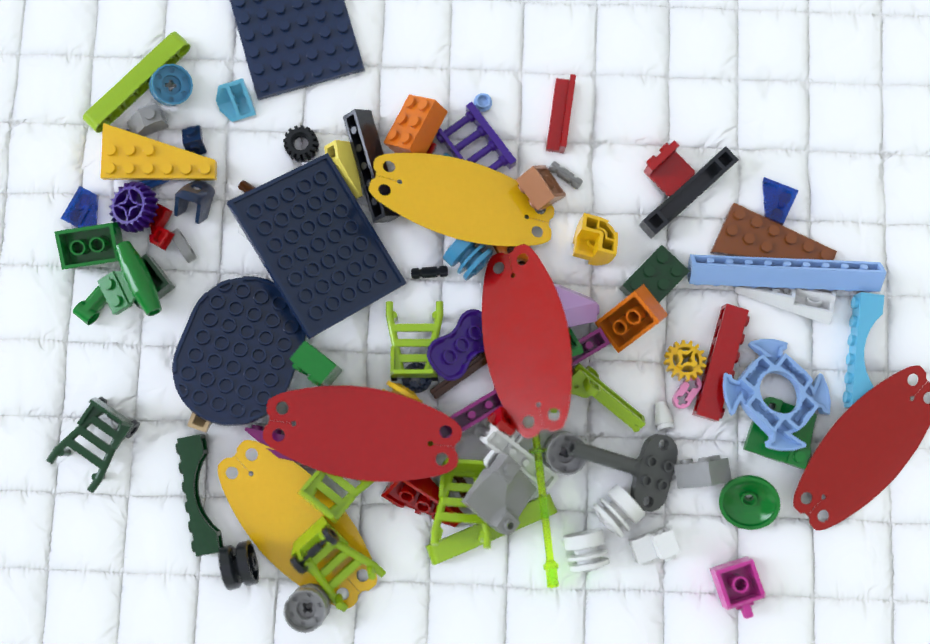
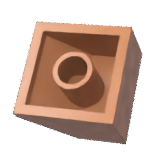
[516,165,567,211]

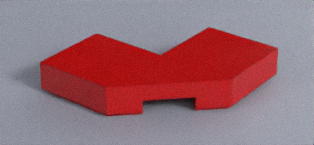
[149,203,175,251]

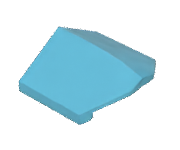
[216,78,256,122]

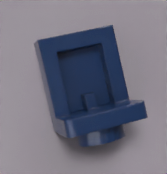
[182,125,207,155]

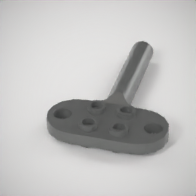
[567,434,678,512]

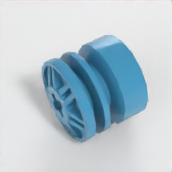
[149,64,193,106]
[443,239,494,281]

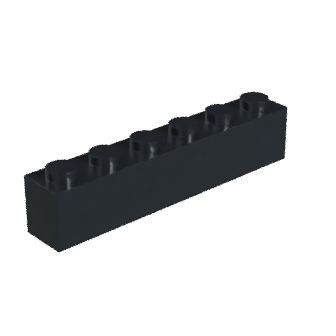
[343,109,401,223]

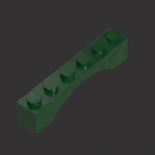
[175,434,224,557]

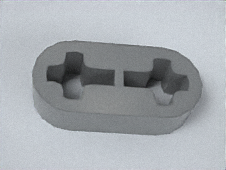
[172,228,197,263]

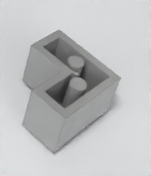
[674,455,732,489]

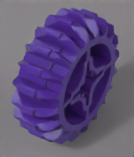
[108,181,159,233]

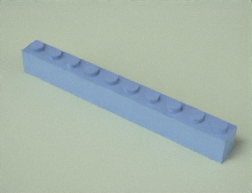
[687,254,887,292]

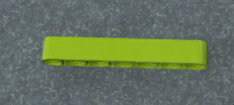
[83,31,191,133]
[425,493,557,565]

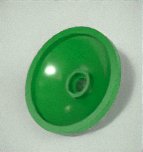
[719,475,781,530]

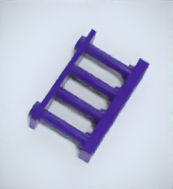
[435,101,517,170]

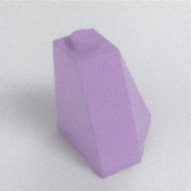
[553,282,600,327]

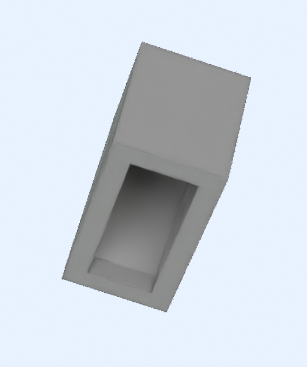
[127,103,169,136]

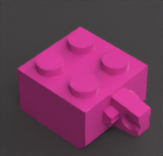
[709,556,765,619]

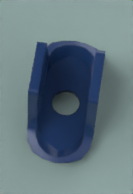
[174,180,215,224]

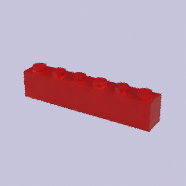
[692,304,750,422]

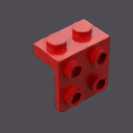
[643,140,695,197]

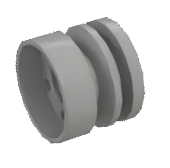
[542,431,587,475]
[283,583,331,633]

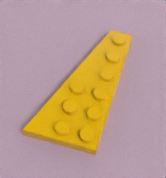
[100,123,217,181]

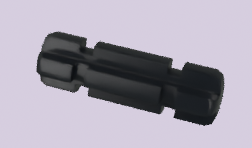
[411,266,448,279]

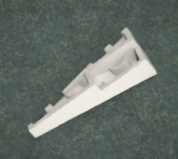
[735,286,837,325]

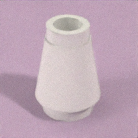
[654,401,674,431]

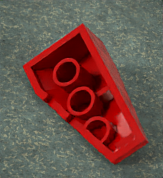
[381,478,464,528]

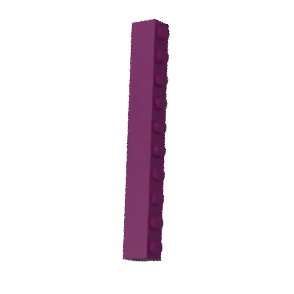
[439,327,610,438]

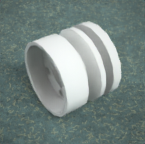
[592,484,645,538]
[562,528,610,572]

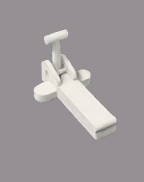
[472,418,560,492]

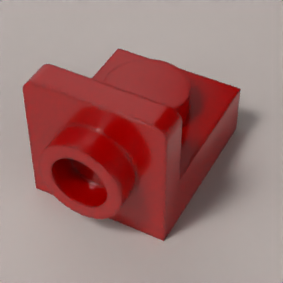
[488,406,516,436]

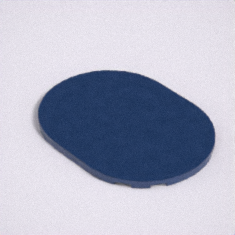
[172,276,306,426]

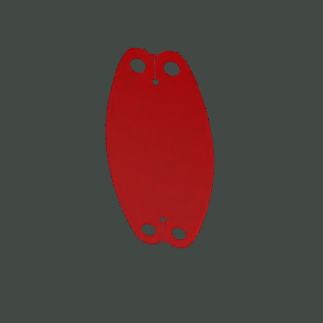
[482,244,572,438]
[793,365,930,531]
[263,385,462,482]

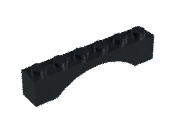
[638,146,739,239]

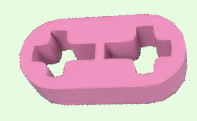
[672,377,702,409]

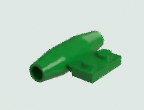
[97,241,162,316]

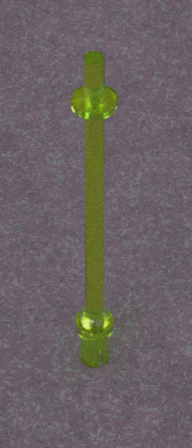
[529,433,559,588]

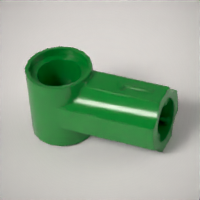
[72,285,107,325]

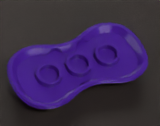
[427,309,485,381]

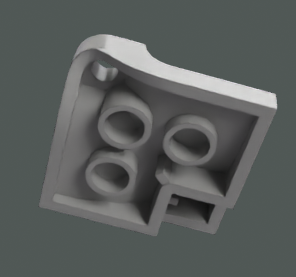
[461,453,537,535]

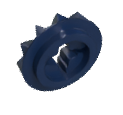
[401,362,432,393]

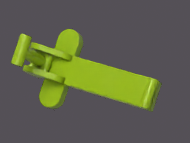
[550,363,646,432]

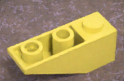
[324,140,363,199]

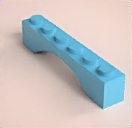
[842,292,884,408]

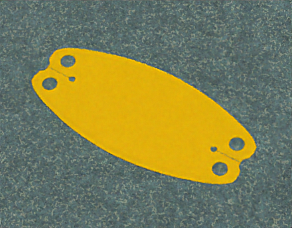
[369,153,554,246]
[218,440,377,608]

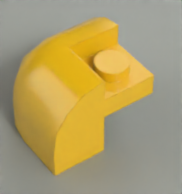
[572,213,618,266]

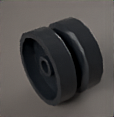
[218,540,259,591]

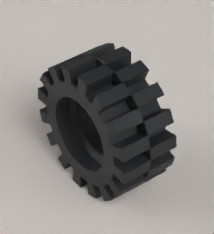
[283,125,319,162]

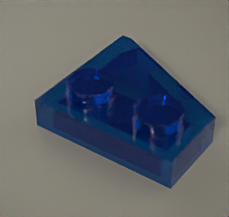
[762,177,799,225]
[60,186,99,228]

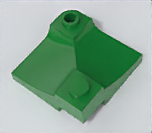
[743,397,818,470]

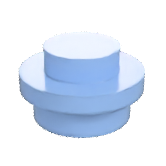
[474,93,492,112]

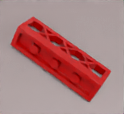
[546,74,576,154]

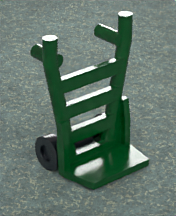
[46,396,140,493]

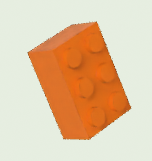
[383,94,448,153]
[595,284,668,353]

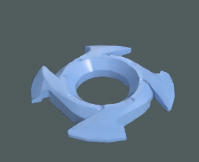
[722,339,831,451]

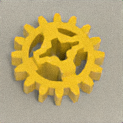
[663,340,707,382]

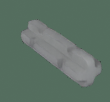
[549,161,583,189]

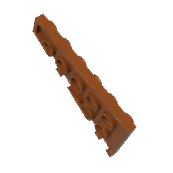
[710,203,837,260]

